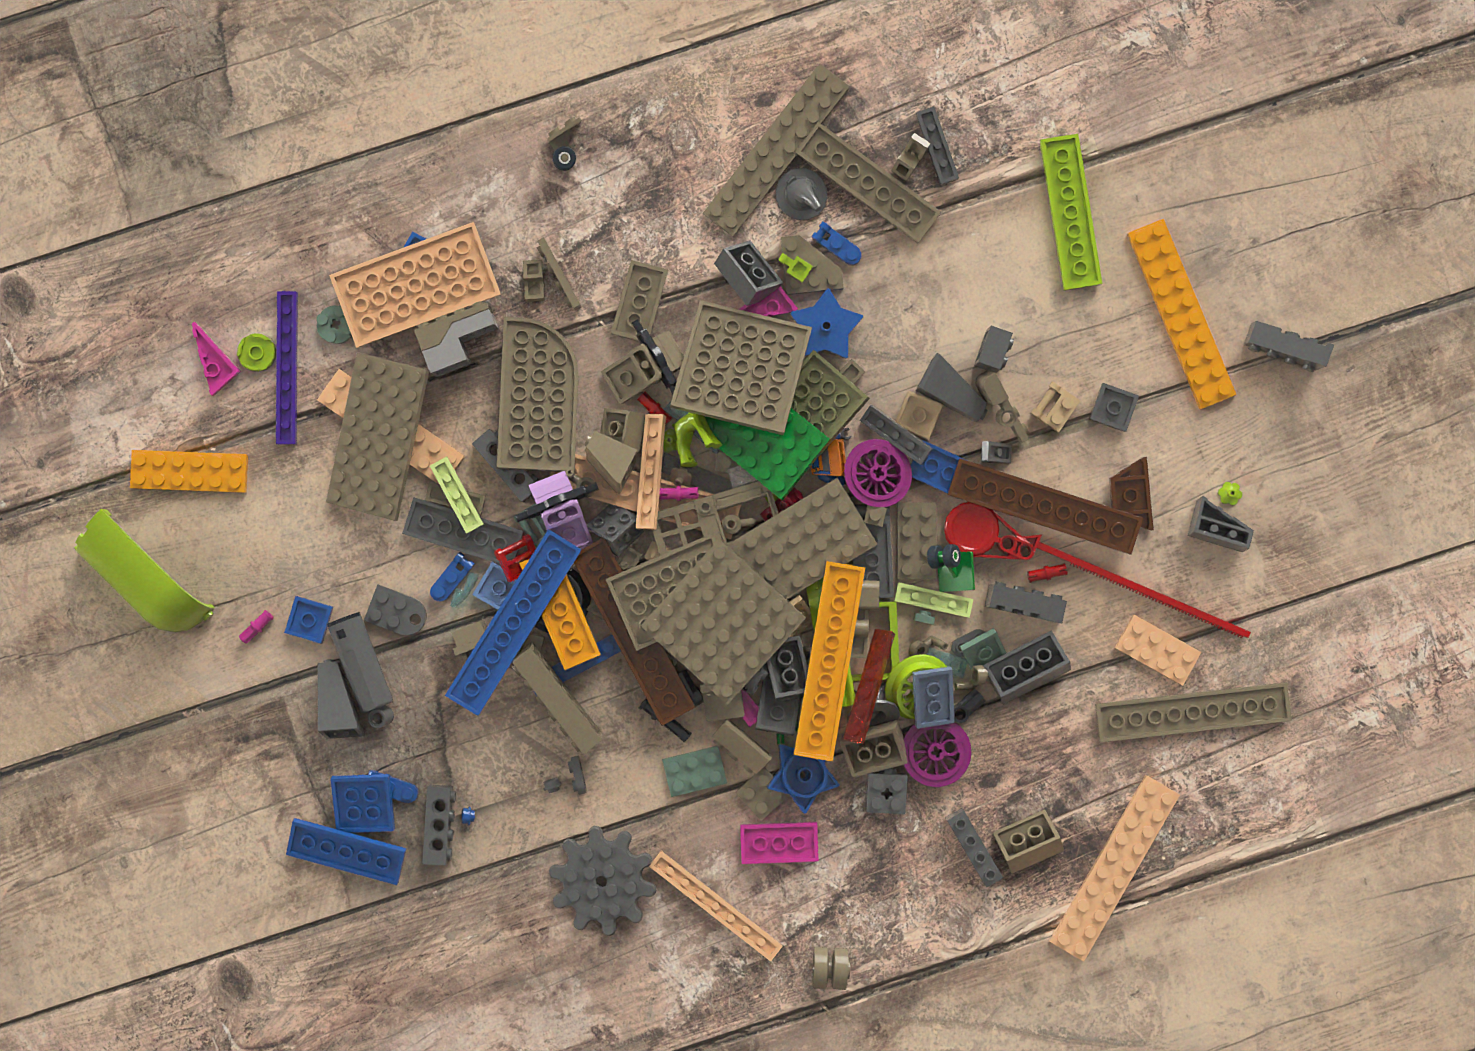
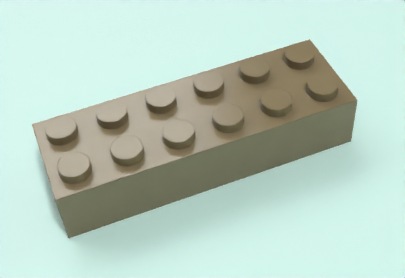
[512,643,603,754]

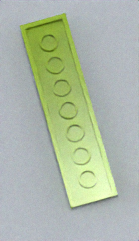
[1039,134,1103,291]

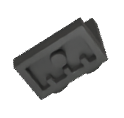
[587,504,644,557]

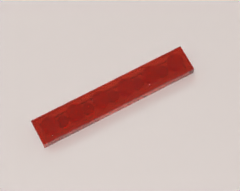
[843,629,895,744]

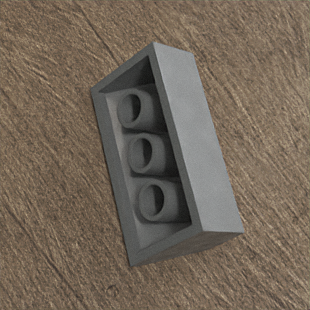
[983,630,1071,705]

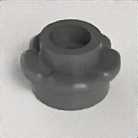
[543,777,561,793]

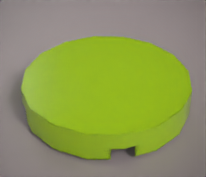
[237,333,276,372]

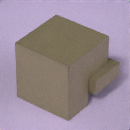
[451,621,487,661]

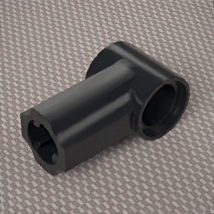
[678,670,704,707]
[954,688,986,723]

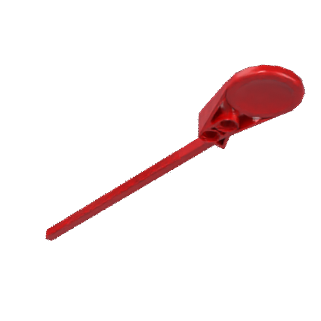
[944,502,1251,638]

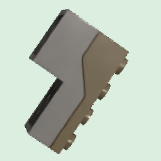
[414,301,499,377]

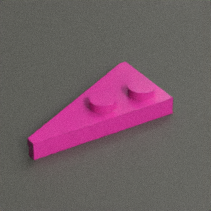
[739,286,798,317]
[192,322,241,396]

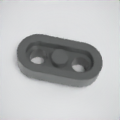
[951,629,985,657]
[568,755,587,795]

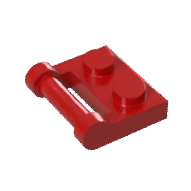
[494,534,536,582]

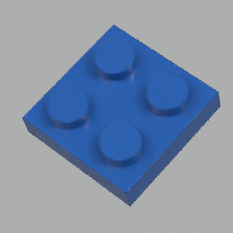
[284,596,333,644]

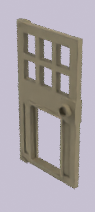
[652,481,778,556]

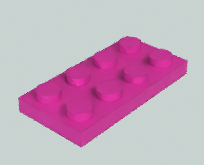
[740,822,819,864]

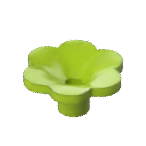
[663,429,677,453]
[1218,482,1242,505]

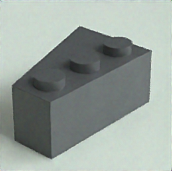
[1188,496,1254,553]

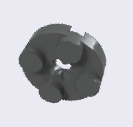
[741,663,769,695]

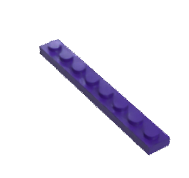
[276,291,298,445]

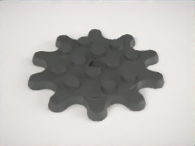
[549,826,657,936]

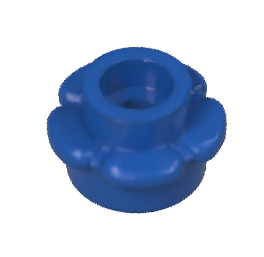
[461,806,475,826]

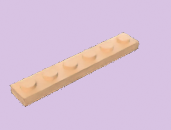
[636,414,666,530]

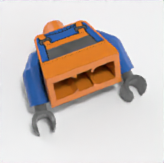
[810,428,852,486]

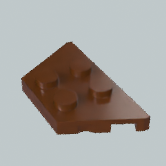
[1109,457,1154,530]

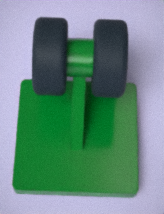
[927,544,975,592]

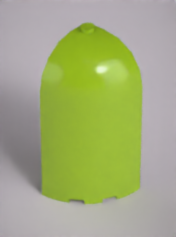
[74,509,215,633]

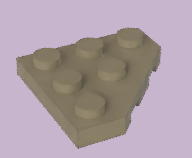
[781,235,844,295]

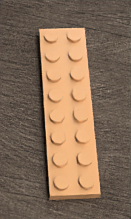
[317,369,465,484]

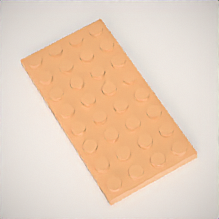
[329,222,501,348]

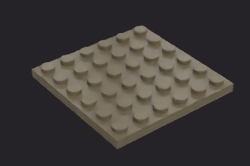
[670,300,812,435]
[641,539,806,705]

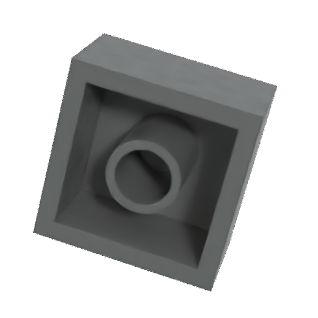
[974,325,1014,373]

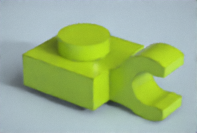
[778,253,813,283]

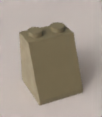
[585,431,637,495]

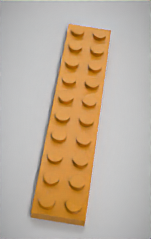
[1127,218,1237,409]
[794,561,865,761]

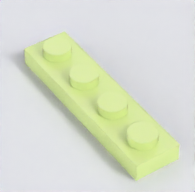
[430,457,484,534]
[894,582,974,618]

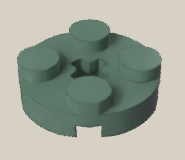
[317,305,352,344]

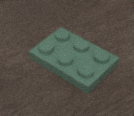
[662,746,727,797]

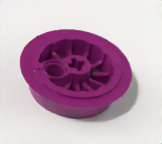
[844,439,912,507]
[904,722,972,787]

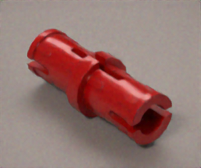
[637,391,673,426]
[1027,563,1068,583]

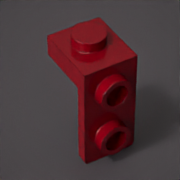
[760,487,803,522]

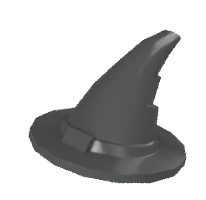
[776,168,827,220]
[847,681,900,731]

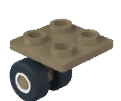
[547,117,582,171]

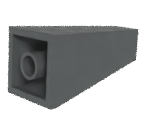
[916,353,988,422]
[318,659,365,739]

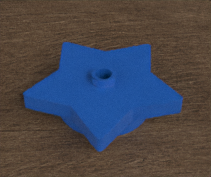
[791,288,863,359]
[767,744,840,813]

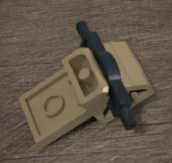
[601,319,684,404]

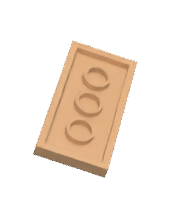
[1115,615,1201,686]

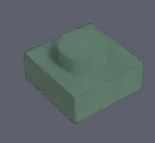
[913,610,935,625]

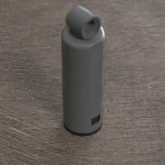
[327,612,394,728]

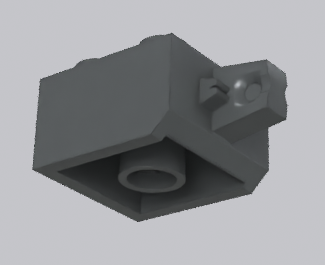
[865,768,907,814]

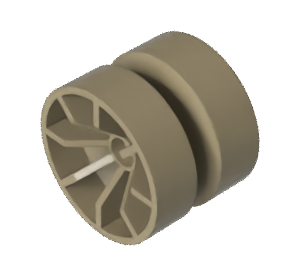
[812,947,850,990]

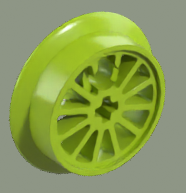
[885,654,947,719]

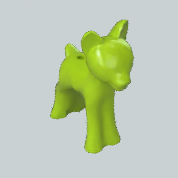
[672,412,722,467]

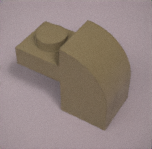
[891,133,931,181]

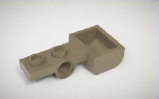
[975,370,1029,443]
[850,580,879,658]

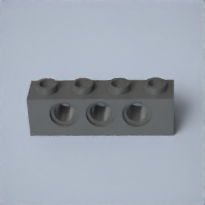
[472,429,539,503]
[422,785,456,866]
[945,808,1003,887]

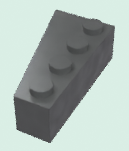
[1244,321,1334,372]
[984,581,1067,623]

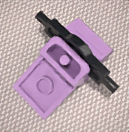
[515,471,599,549]

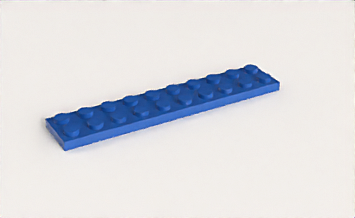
[445,529,582,716]

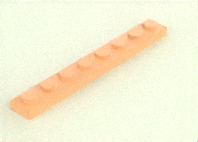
[649,851,783,961]

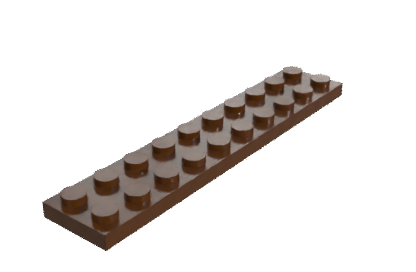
[947,458,1143,555]
[574,538,696,726]

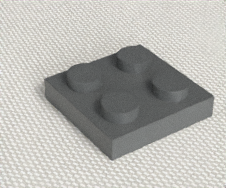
[1089,383,1139,432]

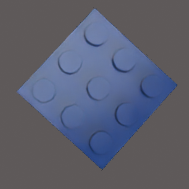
[330,774,395,833]

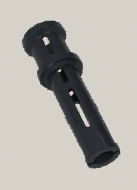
[638,698,692,742]

